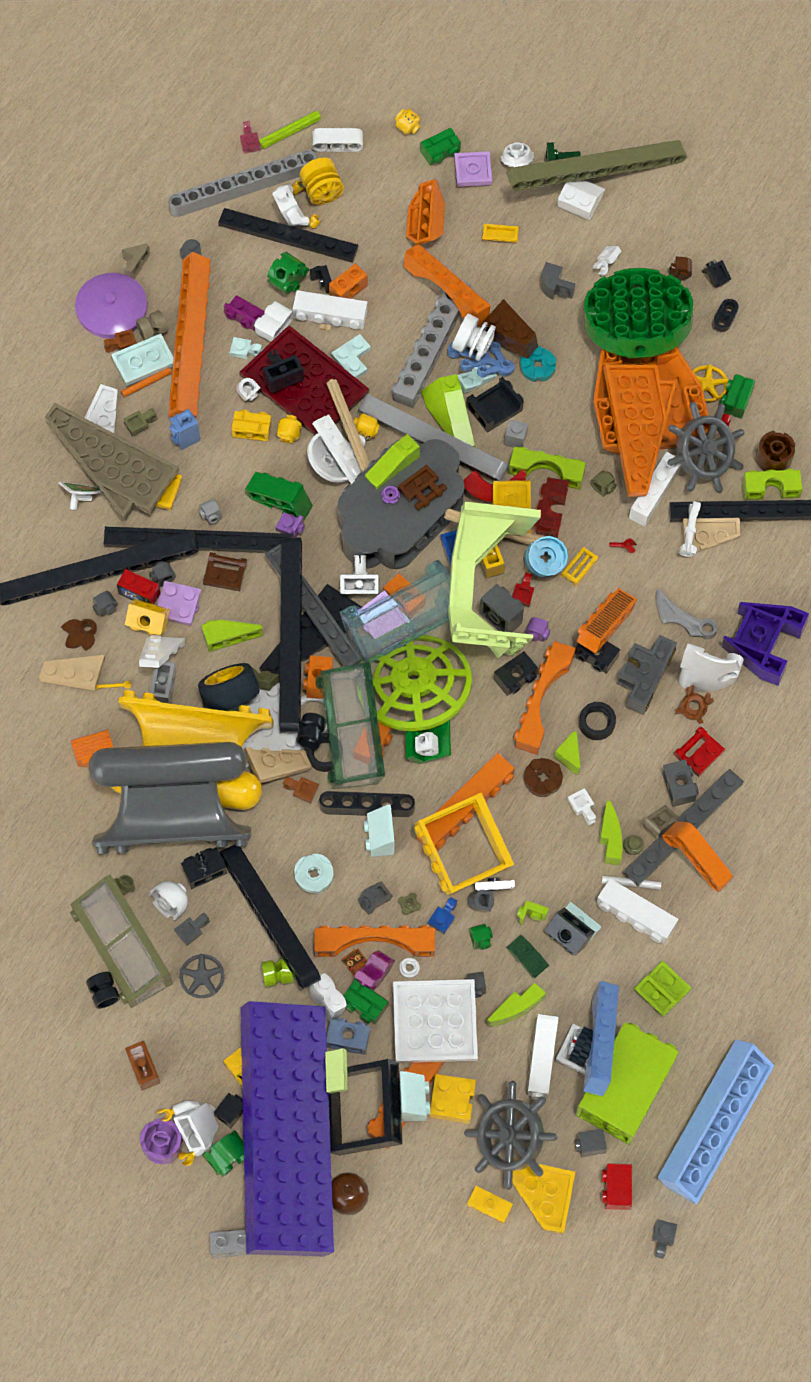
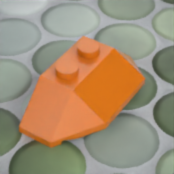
[406,179,445,245]

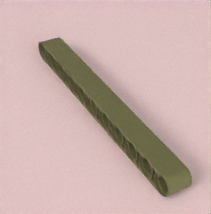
[507,140,687,191]

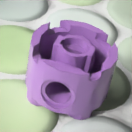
[140,1118,183,1164]

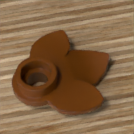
[61,619,97,650]

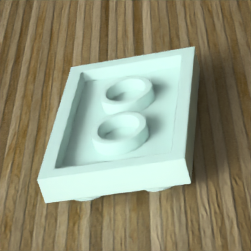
[111,334,174,386]

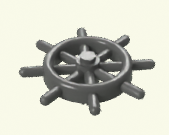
[667,402,744,493]
[464,1080,557,1190]

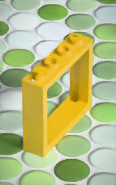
[414,793,514,895]

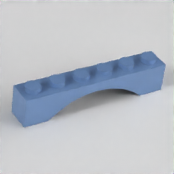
[583,981,619,1096]

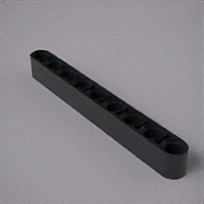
[219,844,321,989]

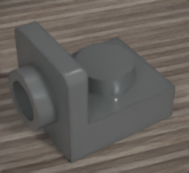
[358,881,393,915]

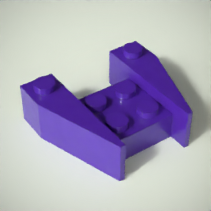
[722,602,809,686]

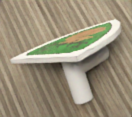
[58,481,102,510]

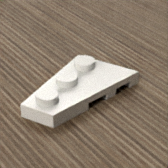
[85,384,118,433]
[139,635,185,668]

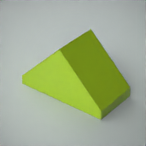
[554,731,581,775]

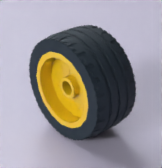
[198,663,260,711]

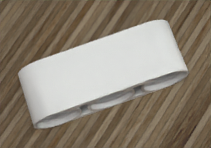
[312,128,363,152]

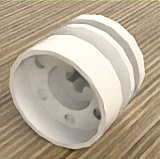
[451,313,496,361]

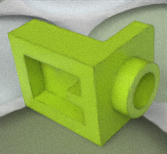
[517,900,549,925]

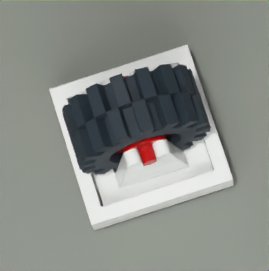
[556,1024,593,1075]

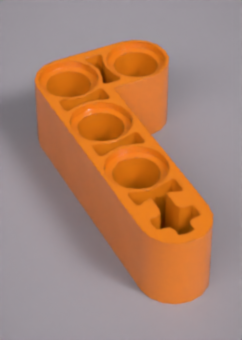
[662,821,733,892]

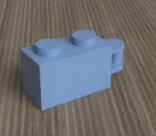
[169,409,201,450]

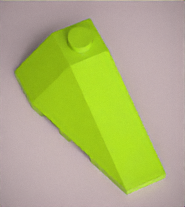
[421,374,475,447]

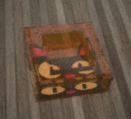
[341,948,368,976]

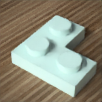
[331,334,371,379]

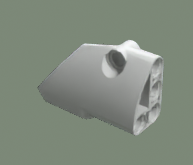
[678,643,744,692]

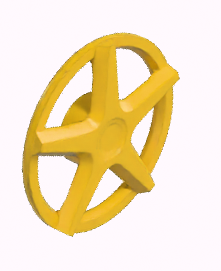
[693,364,728,402]

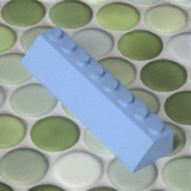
[657,1039,775,1204]

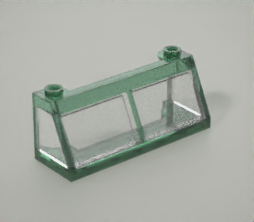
[315,662,385,789]

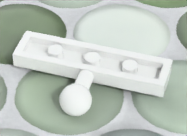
[313,415,366,484]

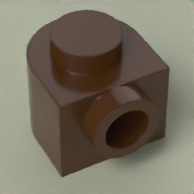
[670,256,692,280]

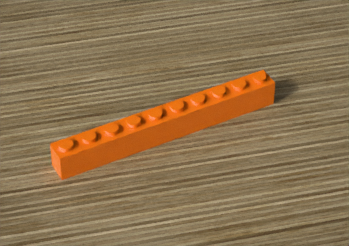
[168,252,211,417]

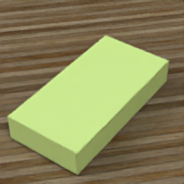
[325,1049,348,1093]

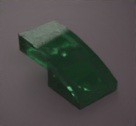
[506,934,550,978]

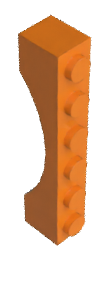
[403,244,491,327]
[514,641,576,755]
[314,925,435,957]

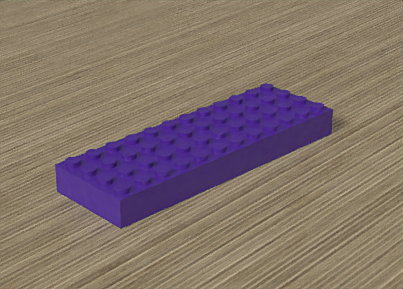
[241,1001,334,1257]

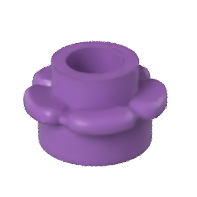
[381,486,400,504]

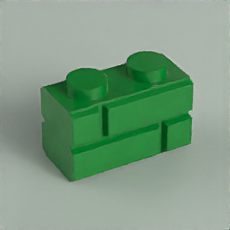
[420,128,461,165]
[720,374,755,419]
[343,979,389,1024]

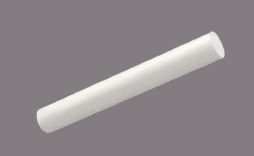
[602,875,662,890]

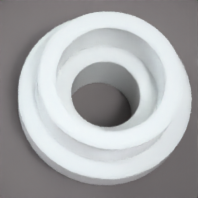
[400,958,420,978]

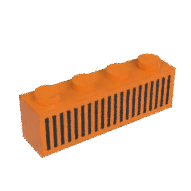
[577,588,637,653]

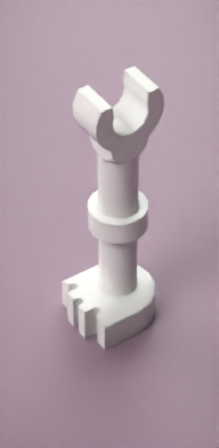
[679,501,701,557]

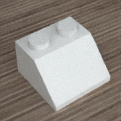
[558,180,605,220]

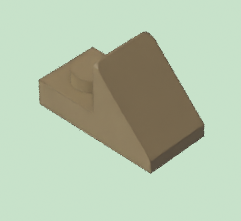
[122,243,150,279]
[644,805,679,839]

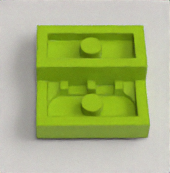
[634,960,692,1017]

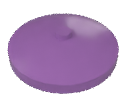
[75,273,148,338]

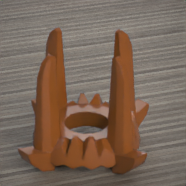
[675,685,714,724]

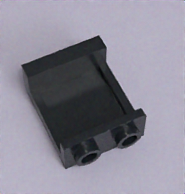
[466,376,524,433]

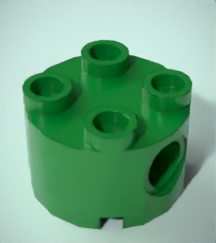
[267,252,309,294]
[202,1130,244,1177]

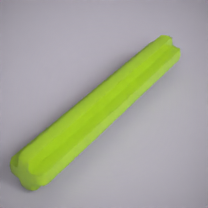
[259,110,321,149]

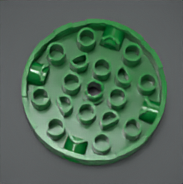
[584,268,693,358]

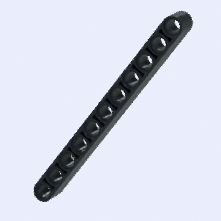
[0,532,199,606]
[279,537,302,733]

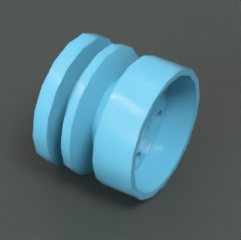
[524,536,568,578]

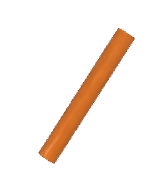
[121,367,172,397]

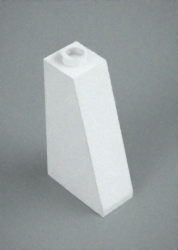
[527,1014,558,1100]

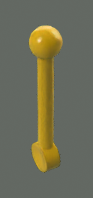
[96,681,131,690]

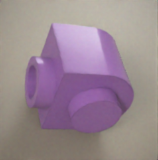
[525,617,550,642]

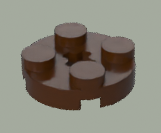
[524,758,563,797]

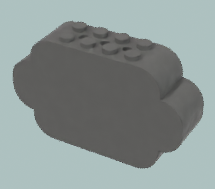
[338,439,464,569]

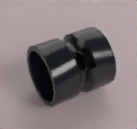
[296,712,327,749]
[86,971,120,1009]

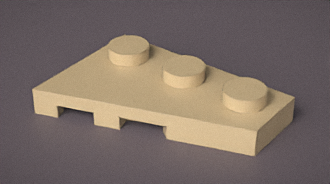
[39,655,105,691]
[244,747,312,783]

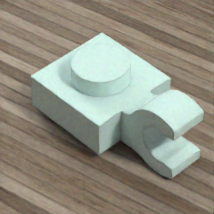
[229,337,262,359]

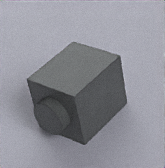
[575,1129,607,1157]

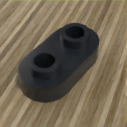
[713,299,739,332]

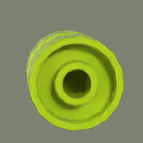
[262,958,293,987]

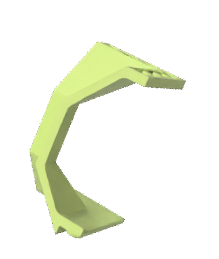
[448,502,541,658]

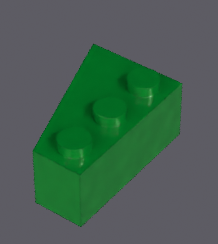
[245,471,313,520]

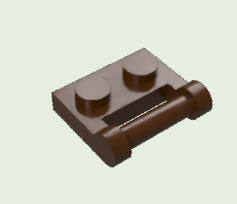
[203,552,247,592]

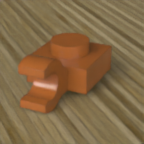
[104,329,137,353]
[283,776,319,803]

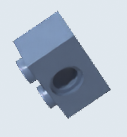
[326,1018,370,1055]

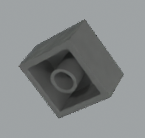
[479,583,524,633]

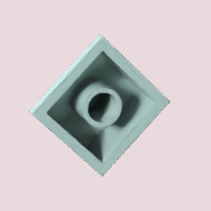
[364,805,394,857]
[399,1071,430,1122]

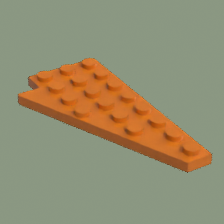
[603,364,677,497]

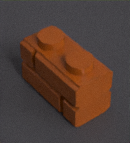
[125,1041,160,1091]

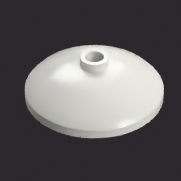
[307,433,354,483]

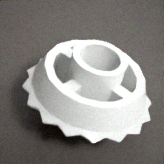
[501,142,535,167]

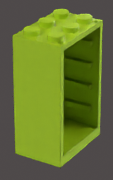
[576,1022,679,1146]

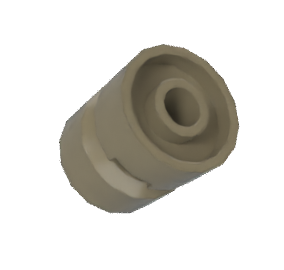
[136,310,168,340]

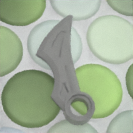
[656,589,718,639]

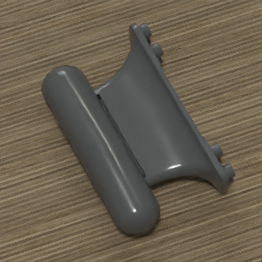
[88,742,251,854]

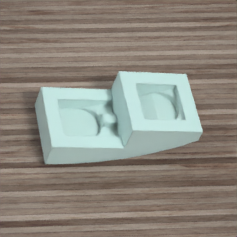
[458,365,497,393]

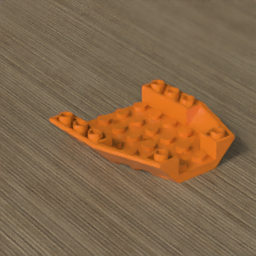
[593,347,710,455]

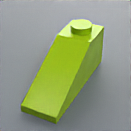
[365,434,420,489]
[201,619,263,652]

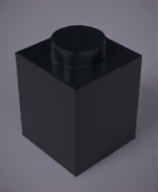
[214,1093,243,1129]

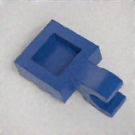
[428,897,457,935]

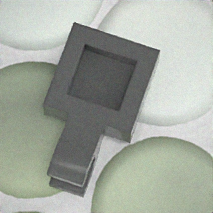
[174,913,210,946]
[652,1219,677,1259]

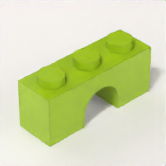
[742,469,803,500]

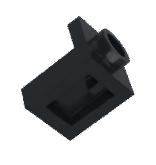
[702,260,731,288]
[309,265,332,294]

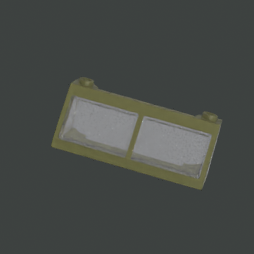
[70,874,173,1008]

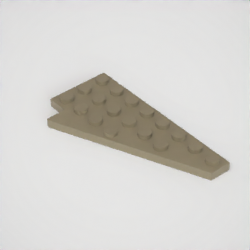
[45,403,179,519]

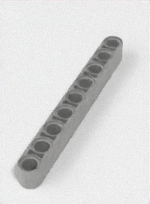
[168,150,317,217]
[358,394,509,481]

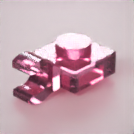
[240,121,260,154]

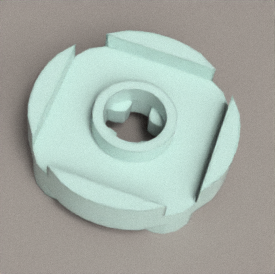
[294,853,334,894]

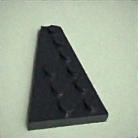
[259,584,362,678]

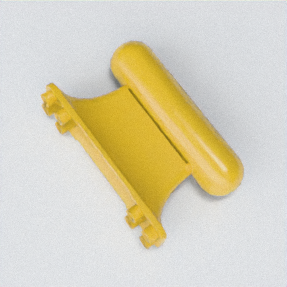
[111,690,274,810]

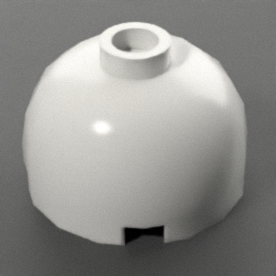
[149,881,188,921]

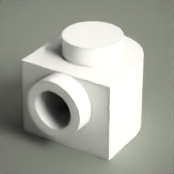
[236,378,260,401]
[415,732,439,756]

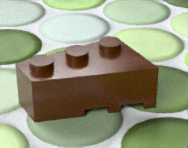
[482,299,538,359]

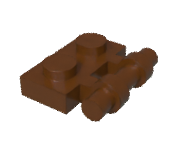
[398,464,447,511]

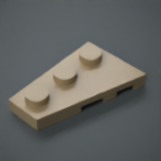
[683,518,740,557]

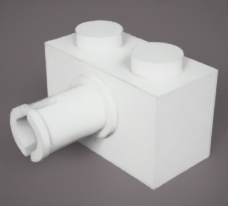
[340,555,380,594]

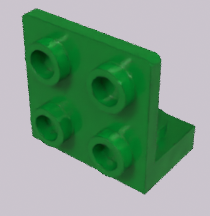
[405,720,451,764]

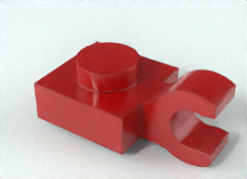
[513,573,534,607]

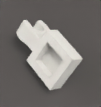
[593,246,621,275]
[567,788,596,826]

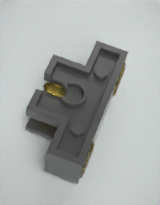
[617,635,677,715]

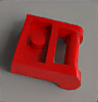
[673,726,725,777]

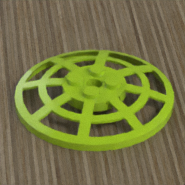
[357,635,472,731]

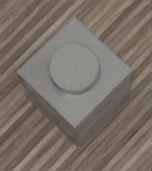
[505,419,528,448]

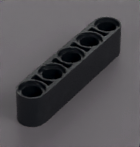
[319,791,415,817]

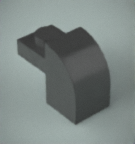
[541,262,576,299]

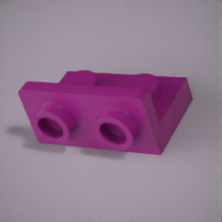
[224,295,265,331]

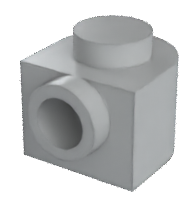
[198,499,222,525]

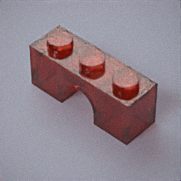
[534,477,569,538]

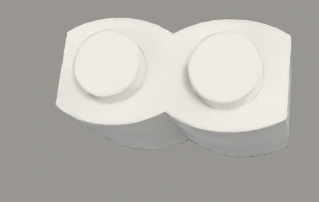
[254,301,294,342]
[308,973,347,1021]

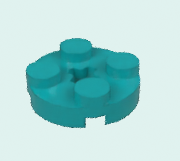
[520,346,556,382]

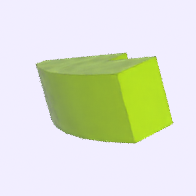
[599,801,623,866]
[487,982,546,1027]

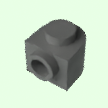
[180,239,202,259]
[149,561,176,587]
[92,591,118,617]
[468,890,494,912]
[464,971,486,998]

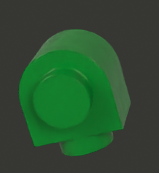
[469,924,493,950]

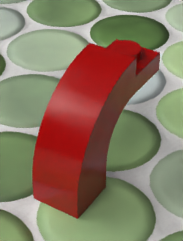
[463,469,528,502]

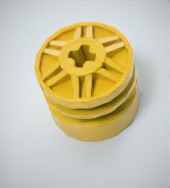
[299,157,344,205]

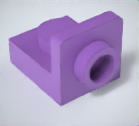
[275,512,305,538]

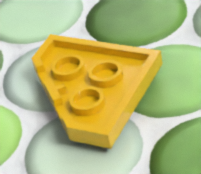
[513,1159,576,1234]

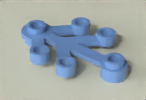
[447,342,515,377]

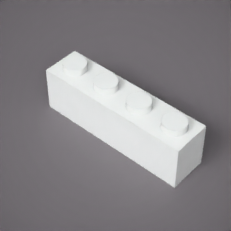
[293,290,368,329]
[629,452,681,527]
[596,879,679,944]

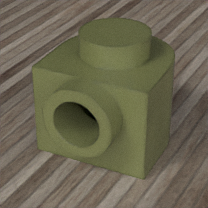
[591,470,617,497]

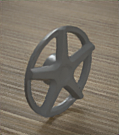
[179,954,225,998]

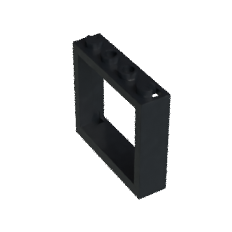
[328,1059,403,1156]

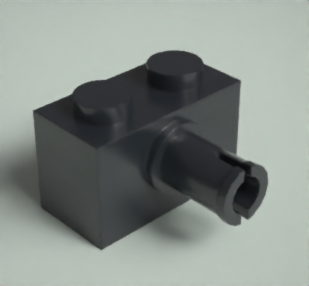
[262,350,304,393]
[181,847,228,890]

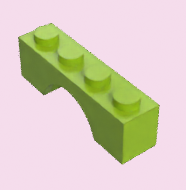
[508,447,586,490]

